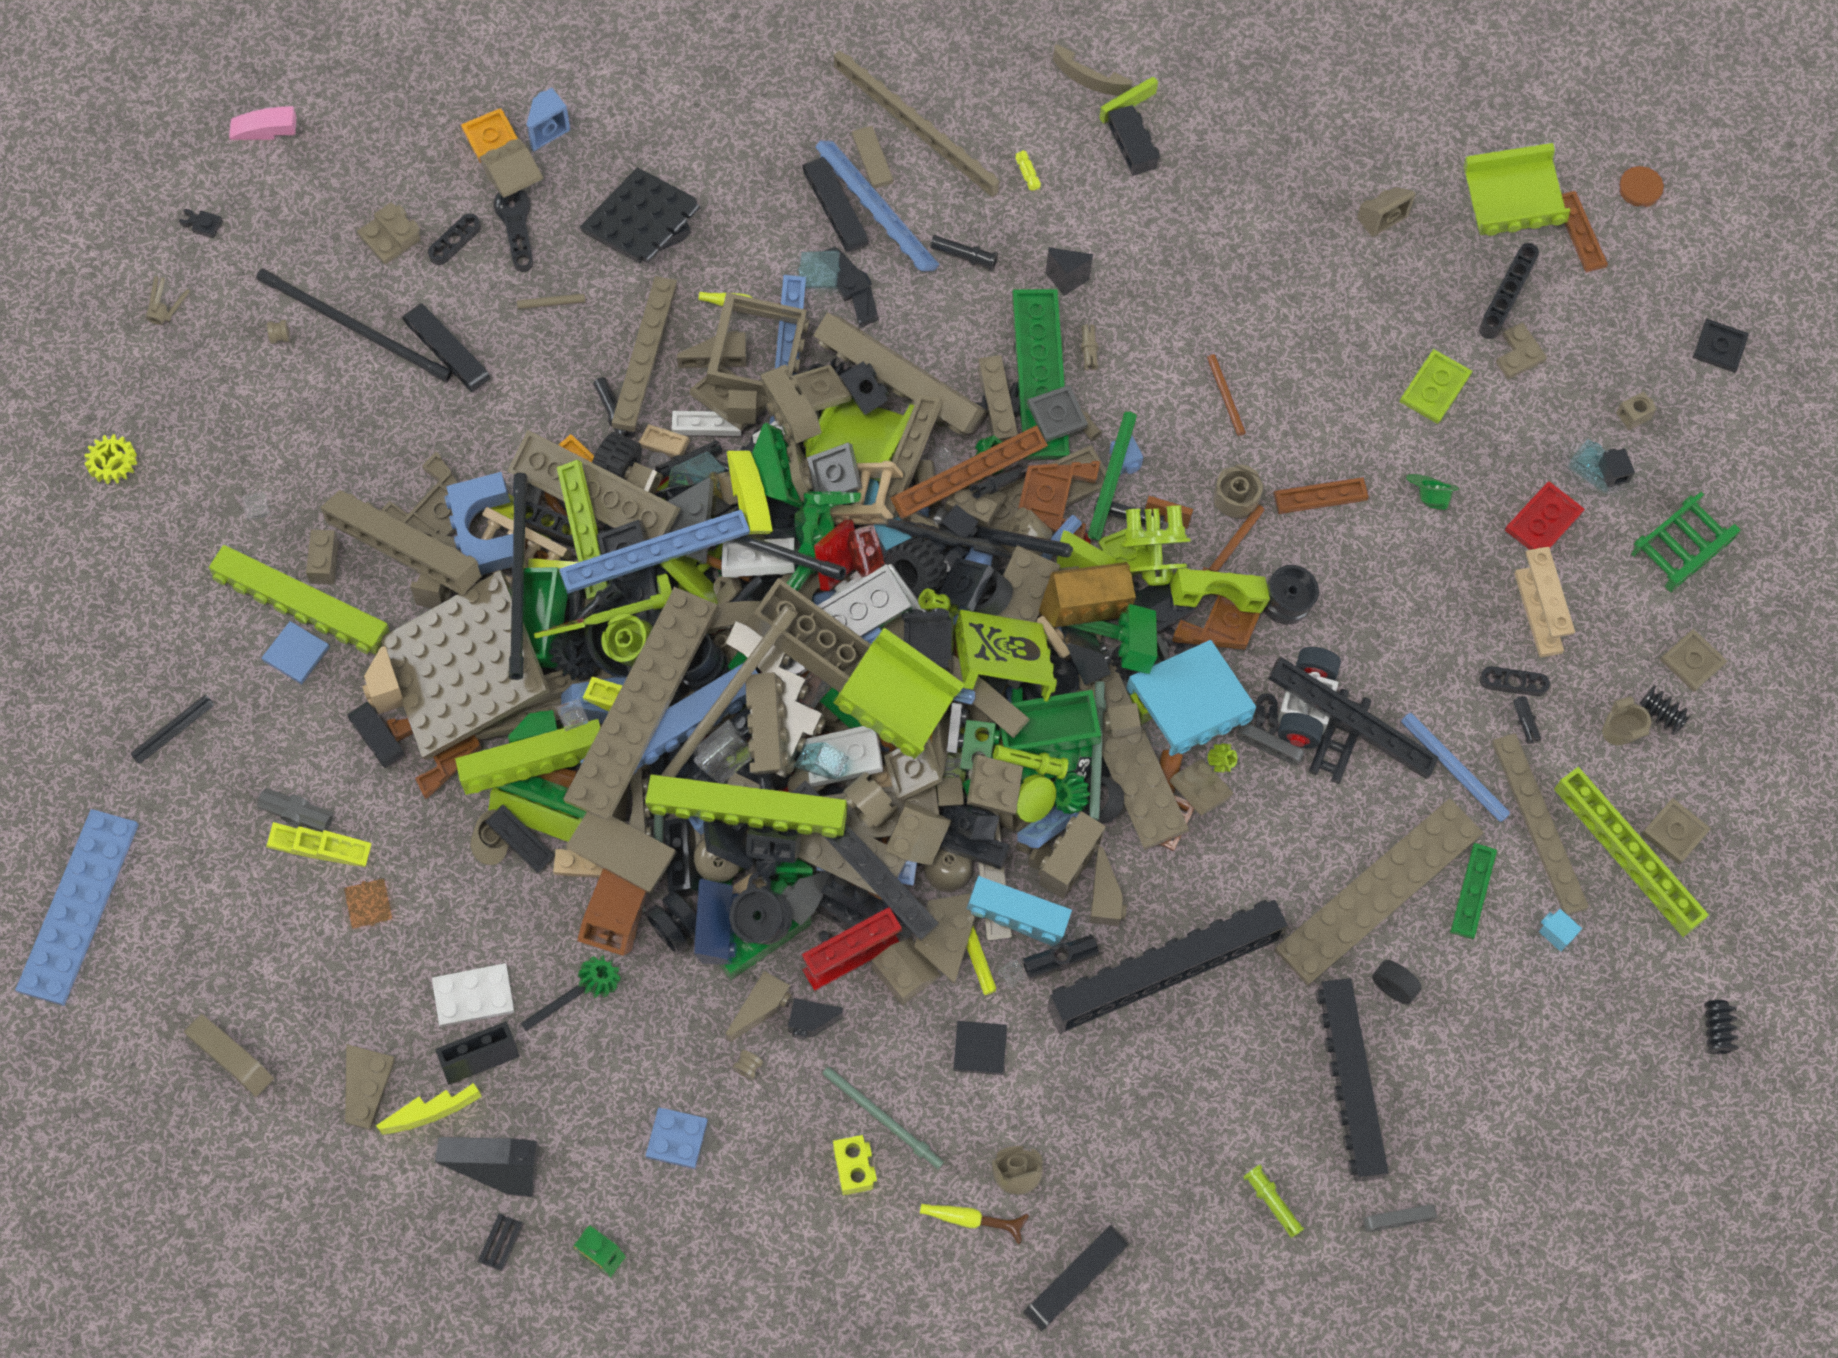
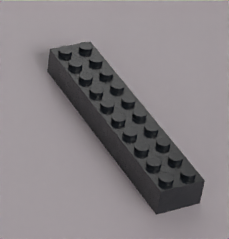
[1047,899,1288,1034]

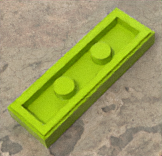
[1099,76,1158,124]

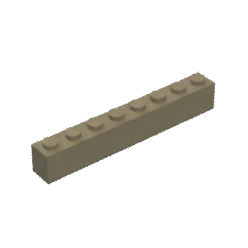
[320,490,481,595]

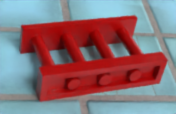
[802,907,902,991]

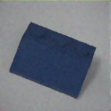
[694,879,739,965]

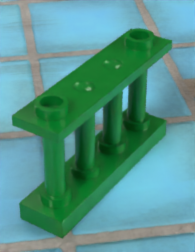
[1631,492,1741,593]

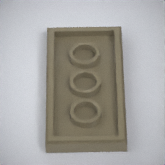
[566,812,676,894]

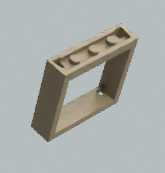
[706,292,810,396]

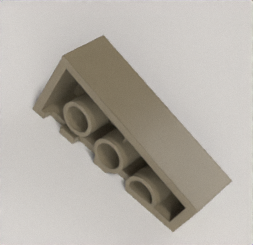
[745,672,789,775]

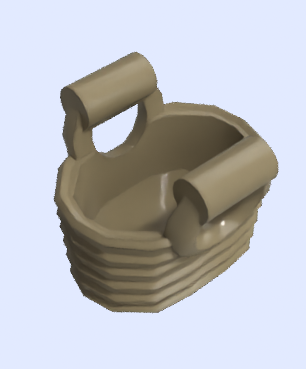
[1602,696,1652,746]

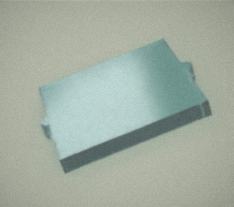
[798,251,840,288]

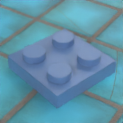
[646,1107,708,1169]

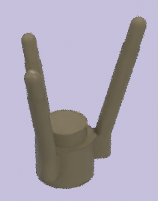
[145,276,190,325]

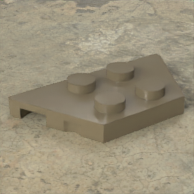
[914,893,976,984]

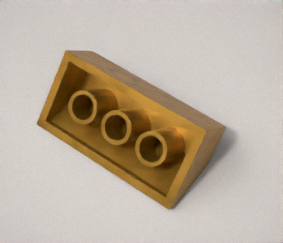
[1039,562,1136,627]

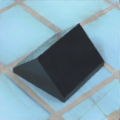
[1045,247,1093,296]

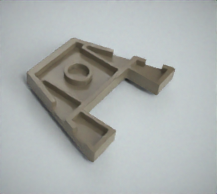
[380,452,458,537]

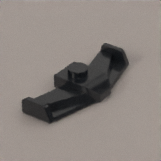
[820,247,879,329]

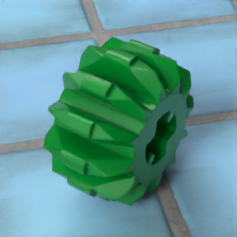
[1053,772,1091,814]
[577,955,620,999]

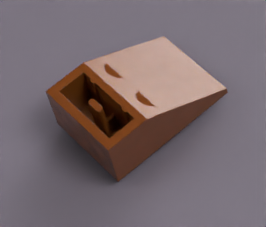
[577,869,647,956]

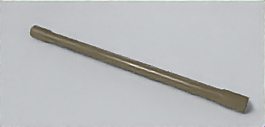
[643,605,798,801]

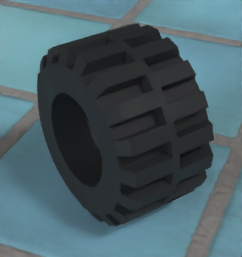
[592,431,642,480]
[882,537,947,599]

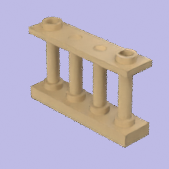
[800,461,903,525]
[481,507,573,584]
[1514,547,1575,658]

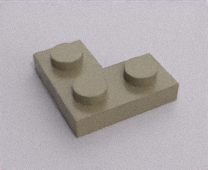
[1496,322,1547,379]

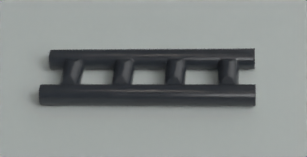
[1309,689,1371,784]

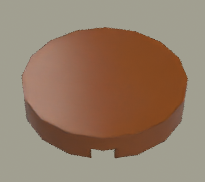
[1619,166,1664,207]

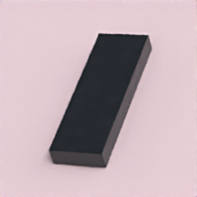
[485,804,555,873]

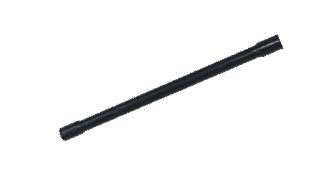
[256,268,453,383]
[509,473,528,680]
[729,535,846,581]

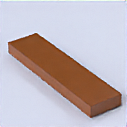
[1562,190,1608,273]
[1273,477,1369,514]

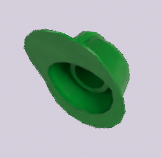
[1406,474,1459,510]

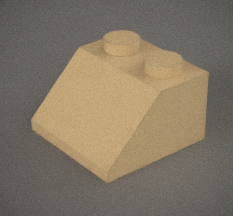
[362,646,404,714]

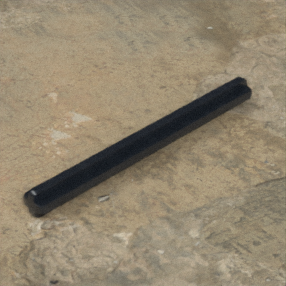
[972,525,1073,558]

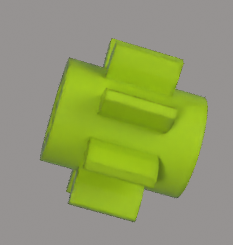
[1207,743,1238,773]

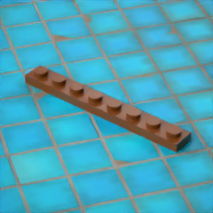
[890,425,1048,519]

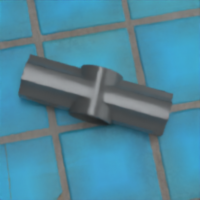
[257,788,334,832]

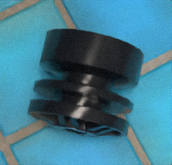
[682,633,730,692]

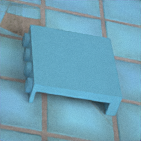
[1126,640,1256,756]

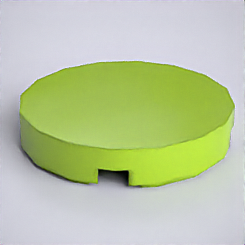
[1016,774,1056,823]

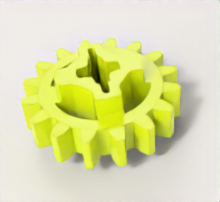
[84,434,137,484]

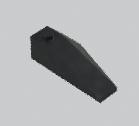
[435,1137,540,1197]

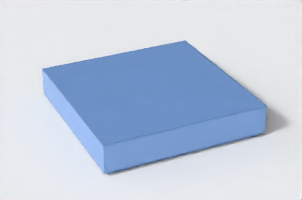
[262,621,330,685]

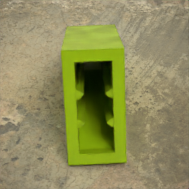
[1057,530,1116,568]

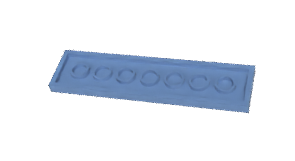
[15,809,139,1006]

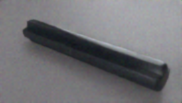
[131,695,214,763]

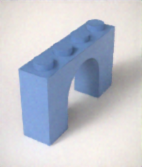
[445,472,513,575]

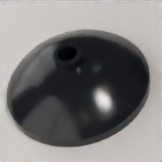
[585,609,629,678]

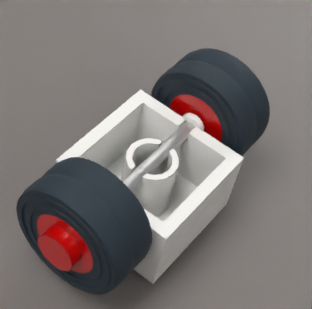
[1278,646,1341,749]

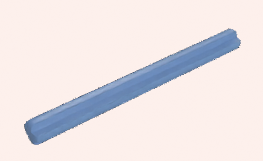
[1401,713,1510,822]

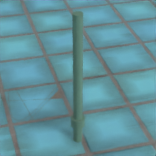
[1089,681,1106,821]
[823,1067,944,1170]

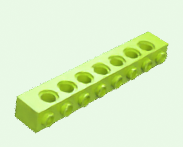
[1554,767,1709,938]

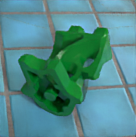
[795,491,861,574]

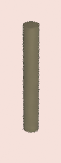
[517,293,586,309]

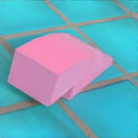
[229,106,296,140]

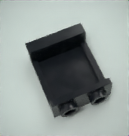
[901,608,954,674]

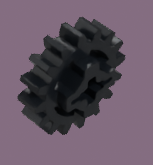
[549,630,599,681]

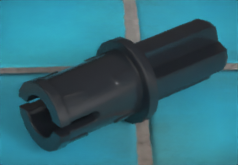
[1513,696,1542,744]

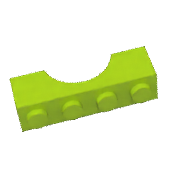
[1170,568,1270,613]

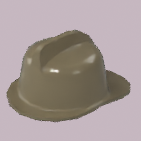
[470,810,508,865]

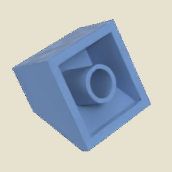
[527,88,570,151]

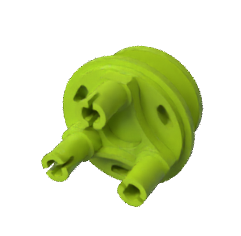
[1120,505,1191,586]

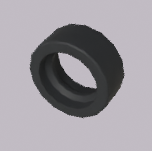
[974,571,1013,616]
[1082,776,1124,824]
[1372,960,1421,1005]

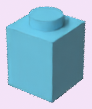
[1539,909,1582,951]

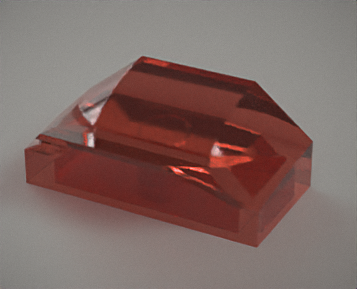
[848,524,885,577]

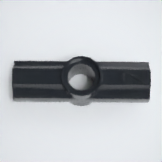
[1022,934,1099,980]

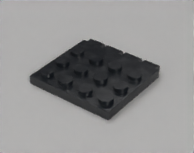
[580,167,700,264]

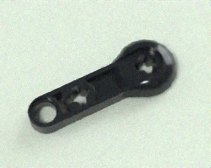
[493,189,533,272]

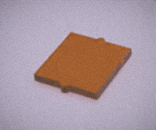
[344,878,392,929]

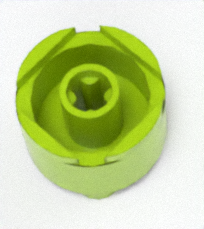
[602,614,653,667]

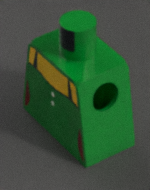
[572,1225,626,1278]

